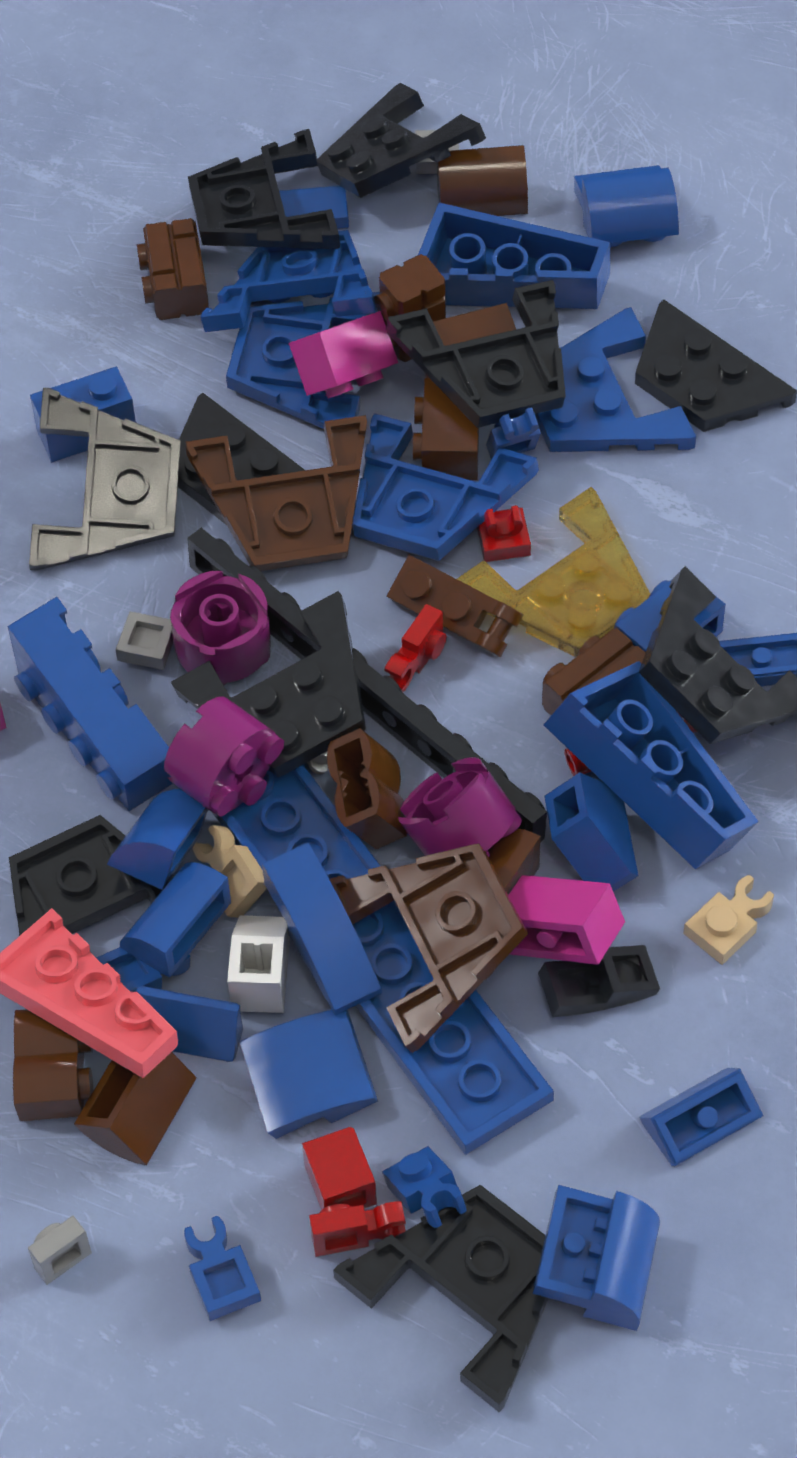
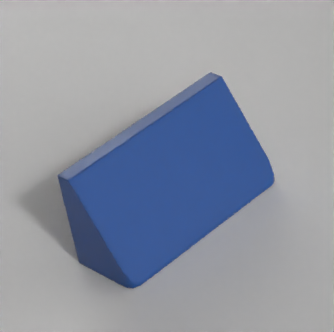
[136,986,243,1062]
[639,1068,764,1166]

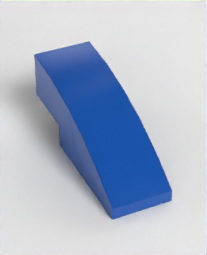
[262,842,382,1015]

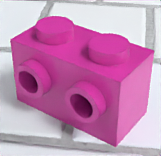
[289,311,398,398]
[508,875,625,965]

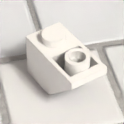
[227,915,290,1013]

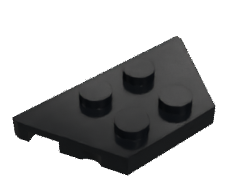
[635,300,797,432]
[178,393,305,524]

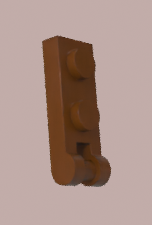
[386,555,524,657]

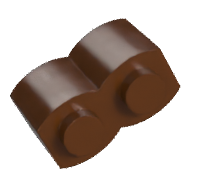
[327,728,407,850]
[13,1009,93,1121]

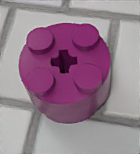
[170,571,271,685]
[164,697,284,816]
[398,757,522,857]

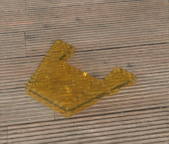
[457,487,650,657]

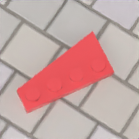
[0,908,178,1078]

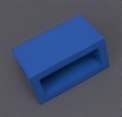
[107,789,208,890]
[120,862,231,978]

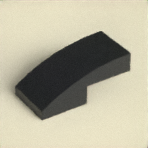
[538,945,660,1017]

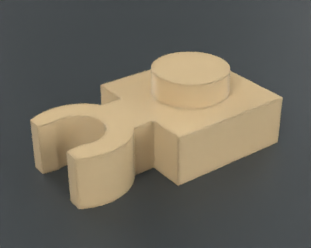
[193,825,267,918]
[683,875,774,965]

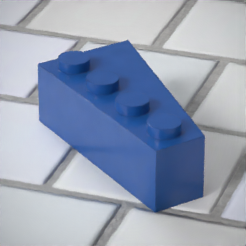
[418,203,610,309]
[7,597,173,811]
[543,661,759,869]

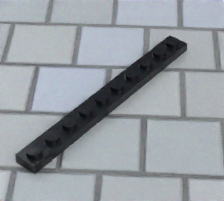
[187,527,547,843]

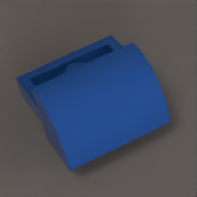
[574,165,679,247]
[532,1185,660,1331]

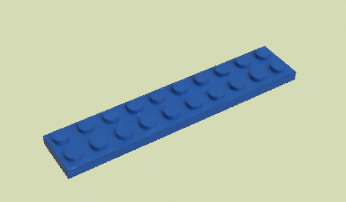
[213,765,554,1155]

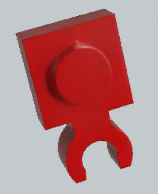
[384,604,447,693]
[309,1201,406,1257]

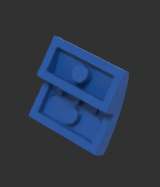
[240,1010,378,1139]

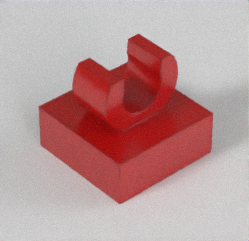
[477,505,531,562]

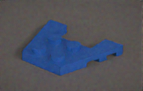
[200,230,377,332]
[226,292,380,429]
[535,307,696,452]
[352,413,539,561]

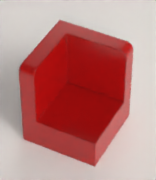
[302,1127,377,1210]

